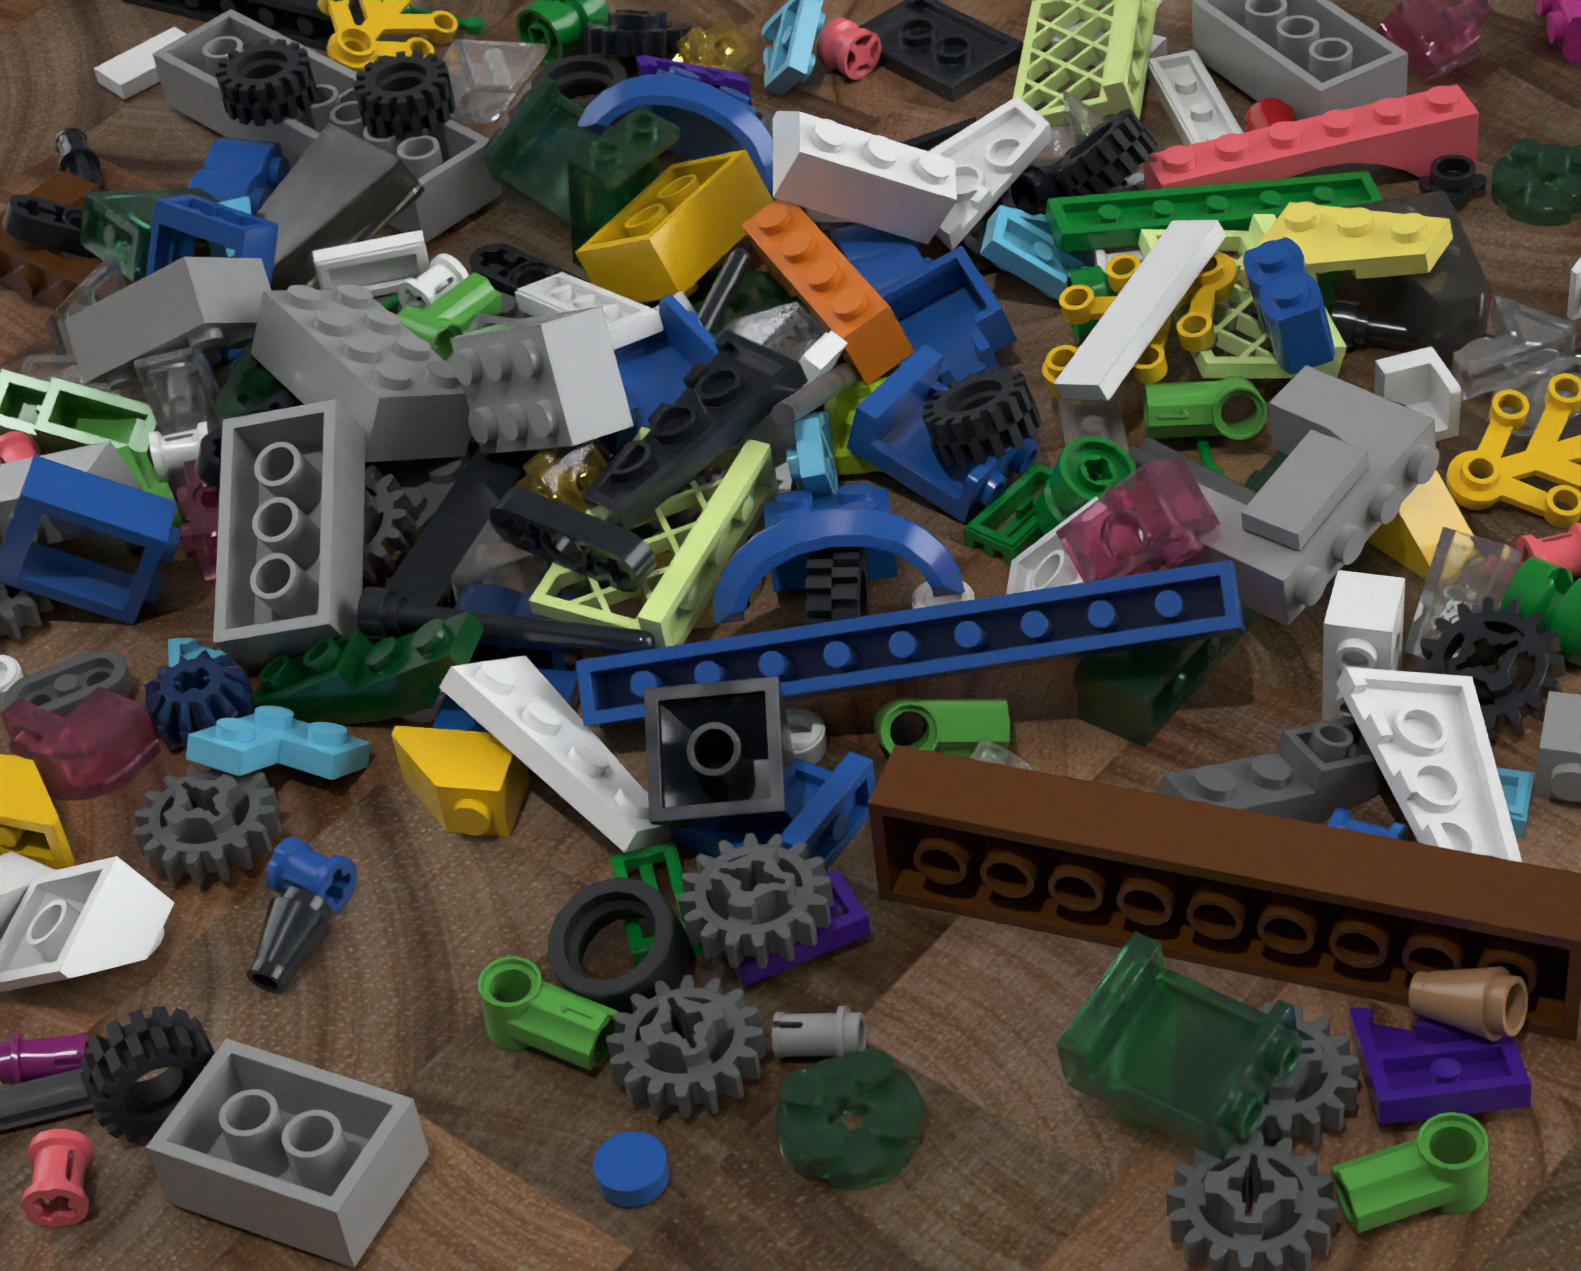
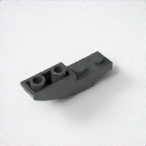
[1159,717,1389,824]

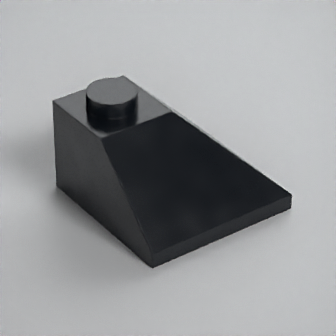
[644,676,798,832]

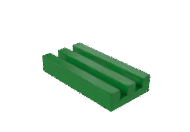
[963,462,1053,566]
[609,841,703,968]

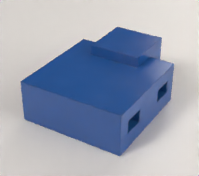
[877,246,1017,388]

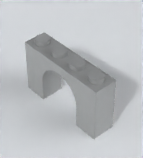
[1154,365,1439,626]

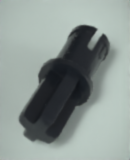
[55,127,104,193]

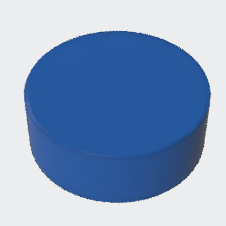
[593,1131,670,1207]

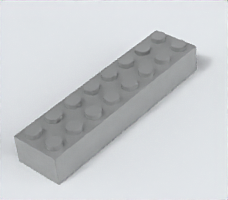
[152,9,503,243]

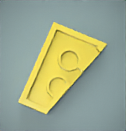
[1239,202,1453,289]

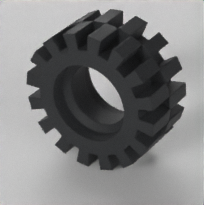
[215,39,317,126]
[354,51,455,139]
[1052,108,1158,196]
[922,367,1041,467]
[805,547,870,625]
[80,1006,215,1143]

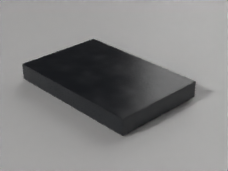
[858,0,1024,103]

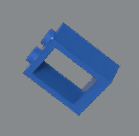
[146,194,279,364]
[0,455,182,625]

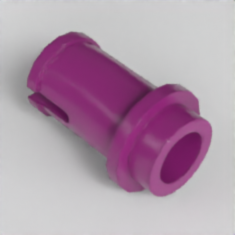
[0,1032,90,1085]

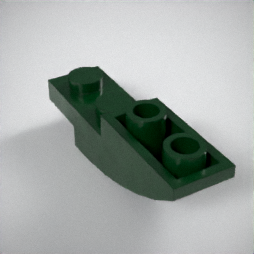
[252,611,485,724]

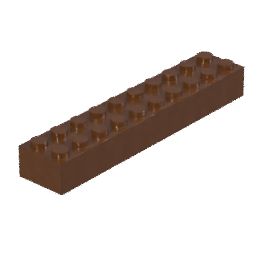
[868,745,1581,1041]

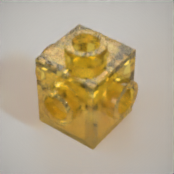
[673,17,760,76]
[514,440,607,513]

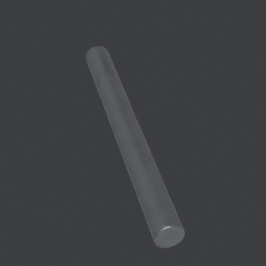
[771,363,858,427]

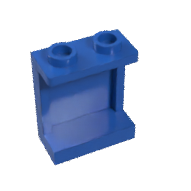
[597,295,718,457]
[847,344,1041,523]
[670,751,876,871]

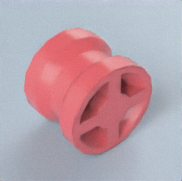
[816,17,882,80]

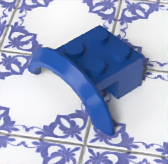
[577,66,778,202]
[713,482,965,624]

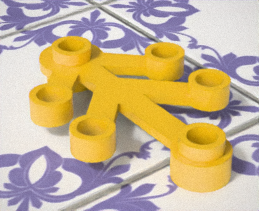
[318,0,458,73]
[1042,252,1238,400]
[1446,373,1581,528]

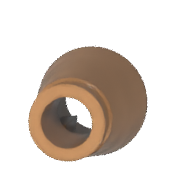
[1409,966,1528,1041]

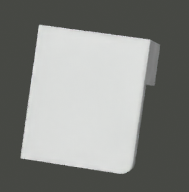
[1374,346,1461,441]

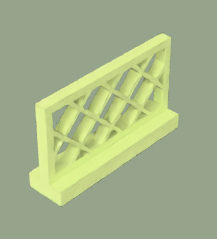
[1013,0,1158,127]
[1138,214,1347,378]
[529,427,778,649]

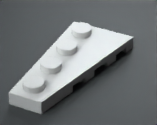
[439,655,670,853]
[1336,667,1522,862]

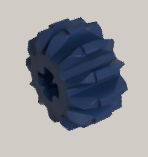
[145,650,254,752]

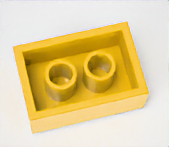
[575,149,774,305]

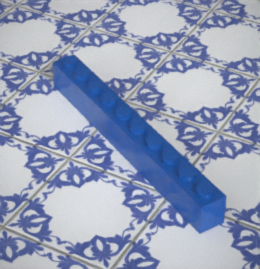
[575,560,1245,729]

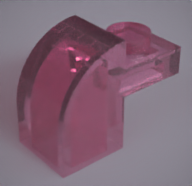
[1376,0,1494,81]
[0,686,161,801]

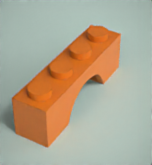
[741,199,915,385]

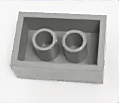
[64,257,271,390]
[450,306,634,454]
[146,1038,429,1268]

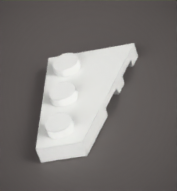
[930,96,1052,251]

